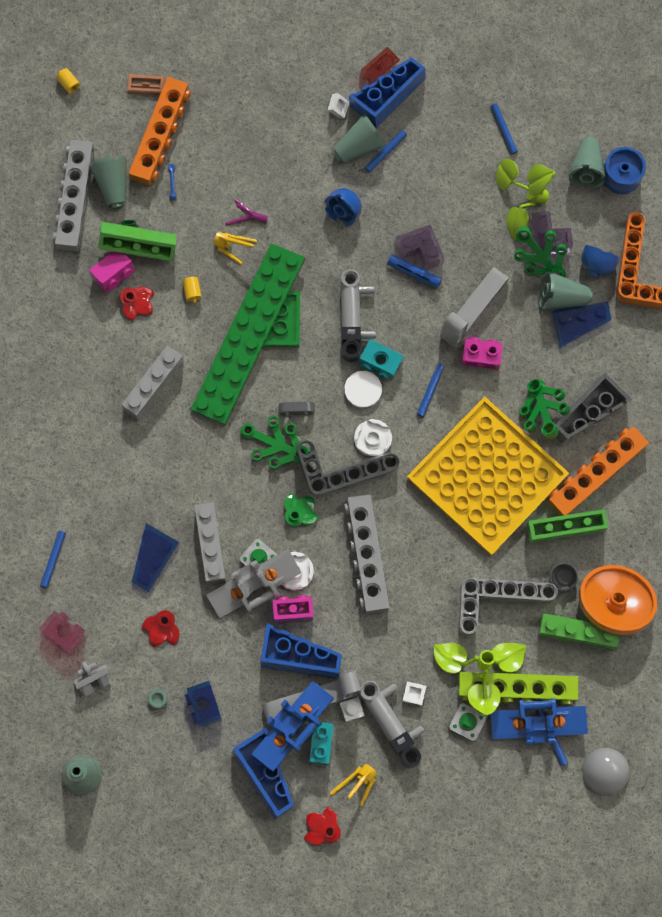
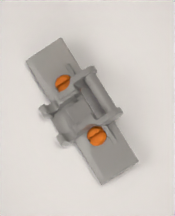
[206,549,302,618]

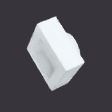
[328,93,349,119]
[402,681,426,706]
[340,697,365,722]

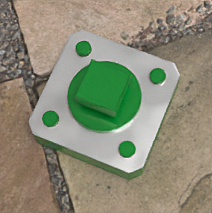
[240,539,278,566]
[449,703,487,741]

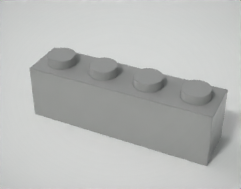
[121,345,184,421]
[194,502,226,585]

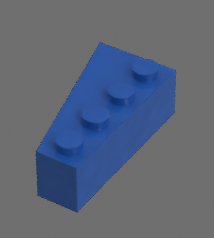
[348,57,426,128]
[260,623,342,679]
[231,727,294,819]

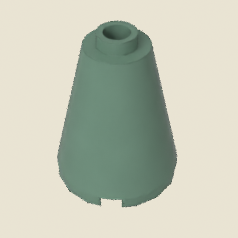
[333,114,385,163]
[568,136,606,189]
[90,156,127,209]
[539,272,593,309]
[62,755,102,795]

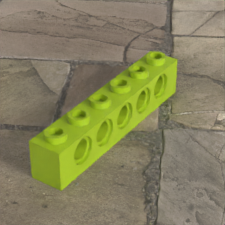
[458,672,578,705]

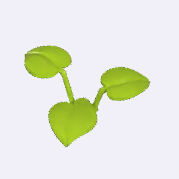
[496,159,556,241]
[433,643,526,716]

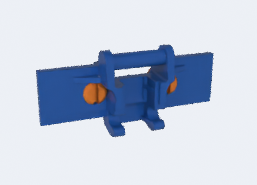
[251,681,334,772]
[491,698,588,745]

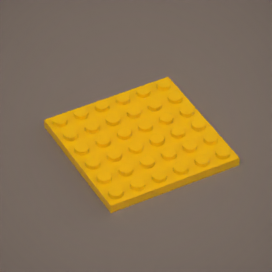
[407,396,569,556]

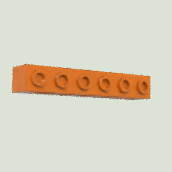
[128,77,191,187]
[547,426,649,516]

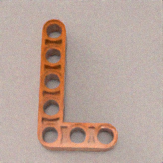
[616,212,662,309]

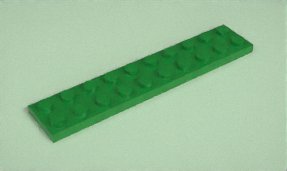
[191,243,306,426]

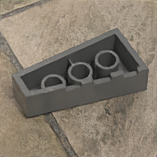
[555,373,632,443]

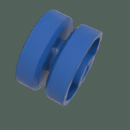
[604,147,646,194]

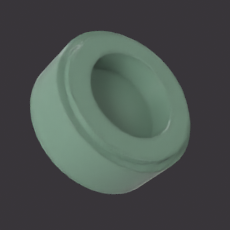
[148,689,168,709]

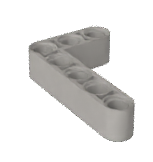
[440,267,509,348]
[459,578,558,637]
[262,671,362,720]

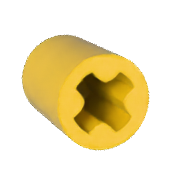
[56,68,81,94]
[182,277,202,303]

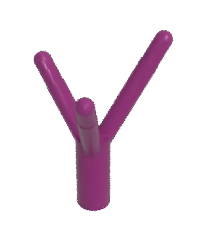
[225,199,268,226]

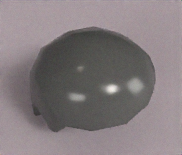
[549,562,578,592]

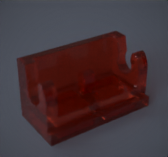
[359,47,400,85]

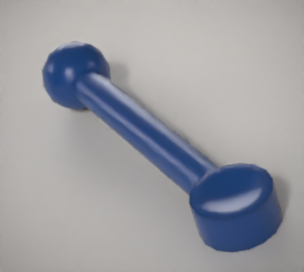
[168,164,177,200]

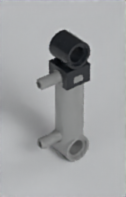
[341,269,376,362]
[360,681,424,768]

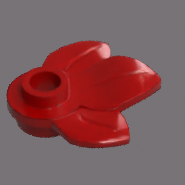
[120,286,154,321]
[142,610,180,647]
[304,807,341,845]

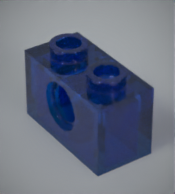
[185,681,222,728]

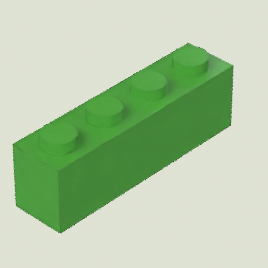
[98,222,176,261]
[526,509,608,544]
[538,613,620,650]

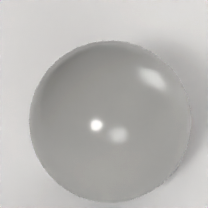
[583,748,630,795]

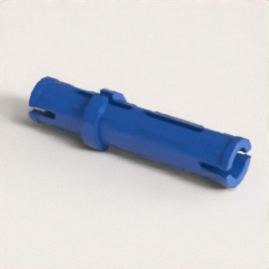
[387,254,442,289]

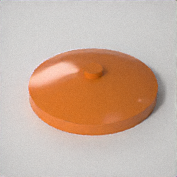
[579,565,657,635]

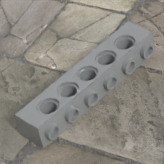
[53,140,94,252]
[344,494,389,614]

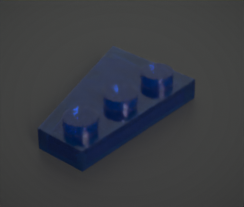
[552,302,612,348]
[132,523,179,592]

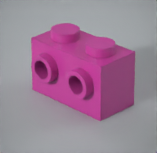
[89,251,135,293]
[461,337,503,370]
[273,595,314,623]

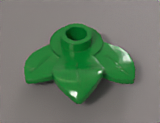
[284,493,319,527]

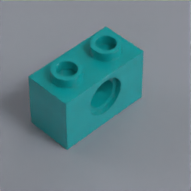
[359,339,404,380]
[309,722,333,765]

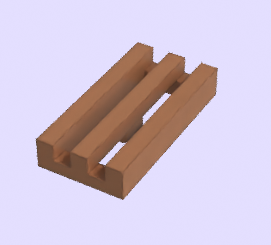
[127,74,165,95]

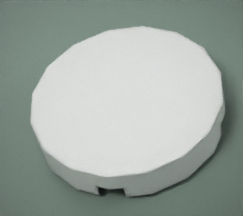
[344,371,382,408]
[354,419,392,457]
[281,552,314,591]

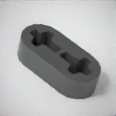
[279,402,315,415]

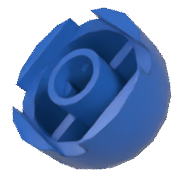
[324,188,362,226]
[581,245,620,278]

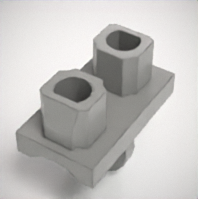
[74,661,111,696]

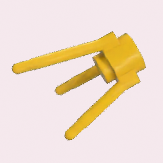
[213,232,257,265]
[330,764,377,806]

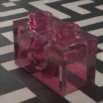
[39,611,86,655]

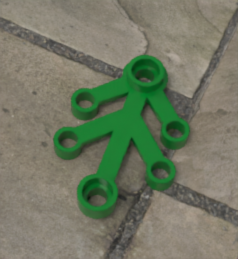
[514,226,567,277]
[519,379,571,439]
[240,415,309,470]

